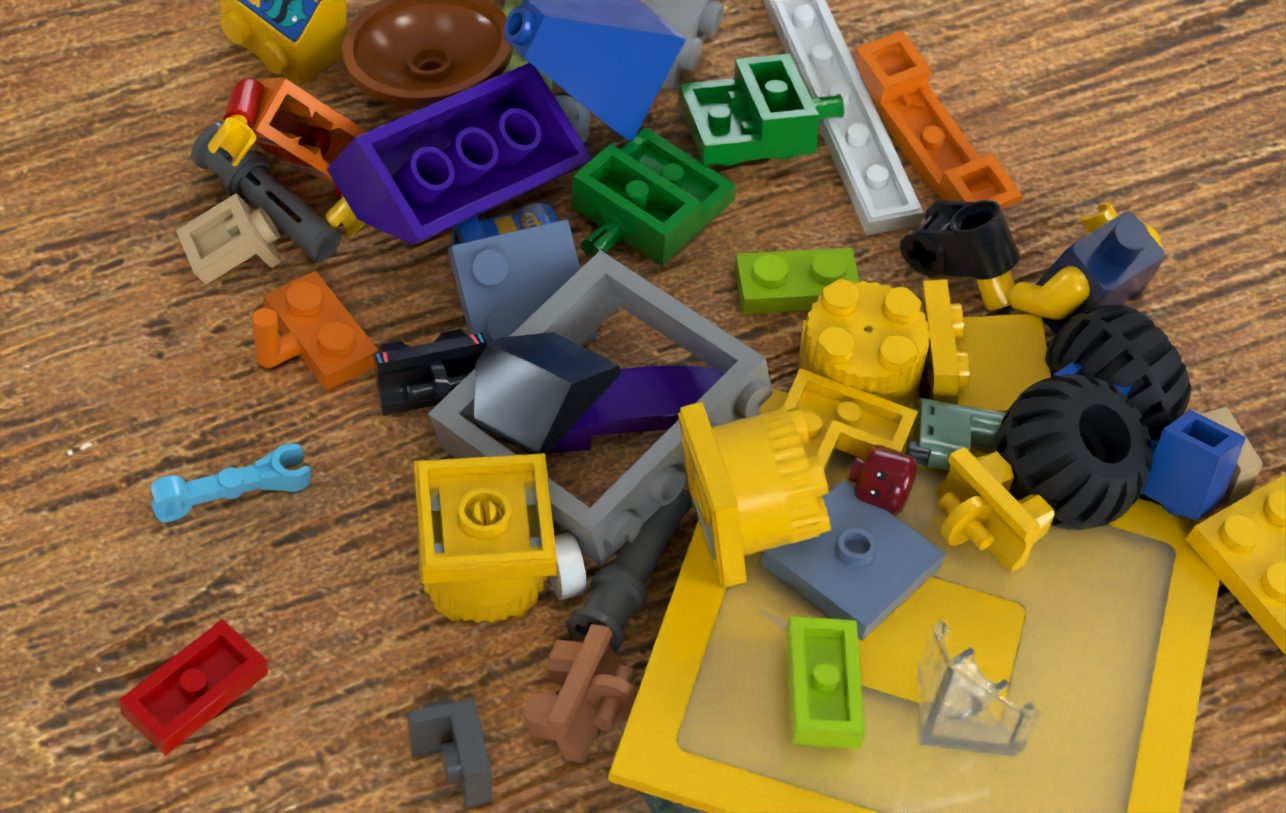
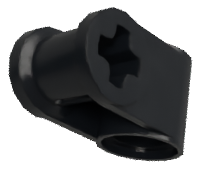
[900,199,1020,280]

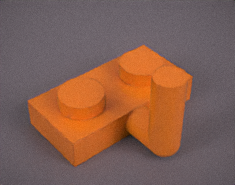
[252,270,378,391]

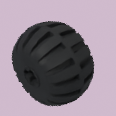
[1045,305,1191,441]
[996,374,1153,531]

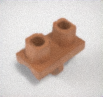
[523,624,639,764]

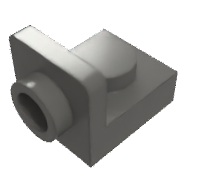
[407,699,492,808]

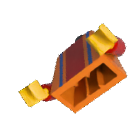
[208,78,367,238]

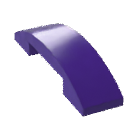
[528,365,723,454]

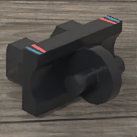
[373,329,487,416]

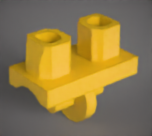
[936,447,1055,573]

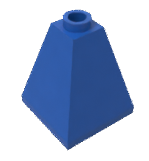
[504,0,686,141]

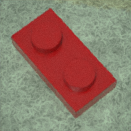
[118,619,268,756]

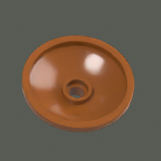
[342,0,513,109]

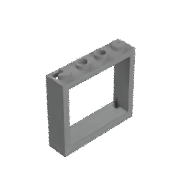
[428,250,773,565]

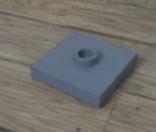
[760,479,946,640]

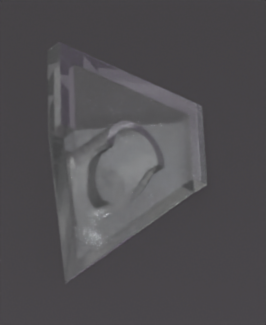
[918,620,1040,757]

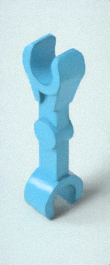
[151,443,311,522]

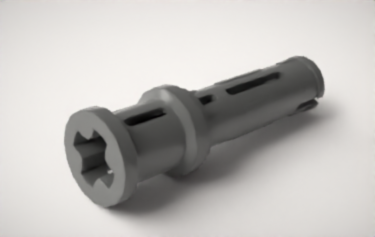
[191,122,341,263]
[566,488,693,653]

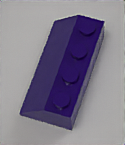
[327,63,593,245]

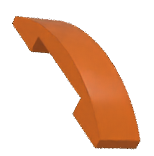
[854,30,1023,210]

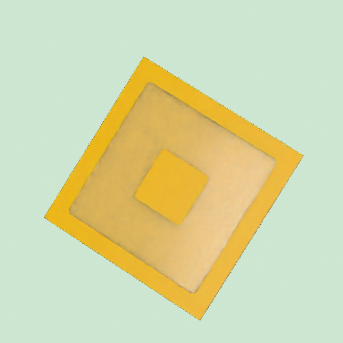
[607,388,1220,813]

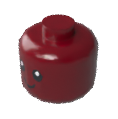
[848,445,918,516]

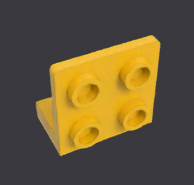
[922,279,1051,412]

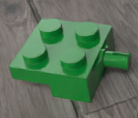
[679,53,844,166]
[571,127,736,266]

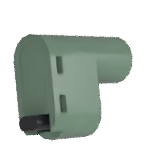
[905,398,1006,471]

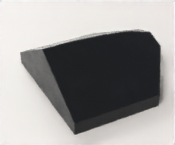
[474,332,622,456]

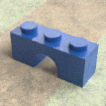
[1053,362,1246,522]

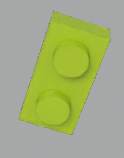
[734,248,860,314]
[785,616,865,749]

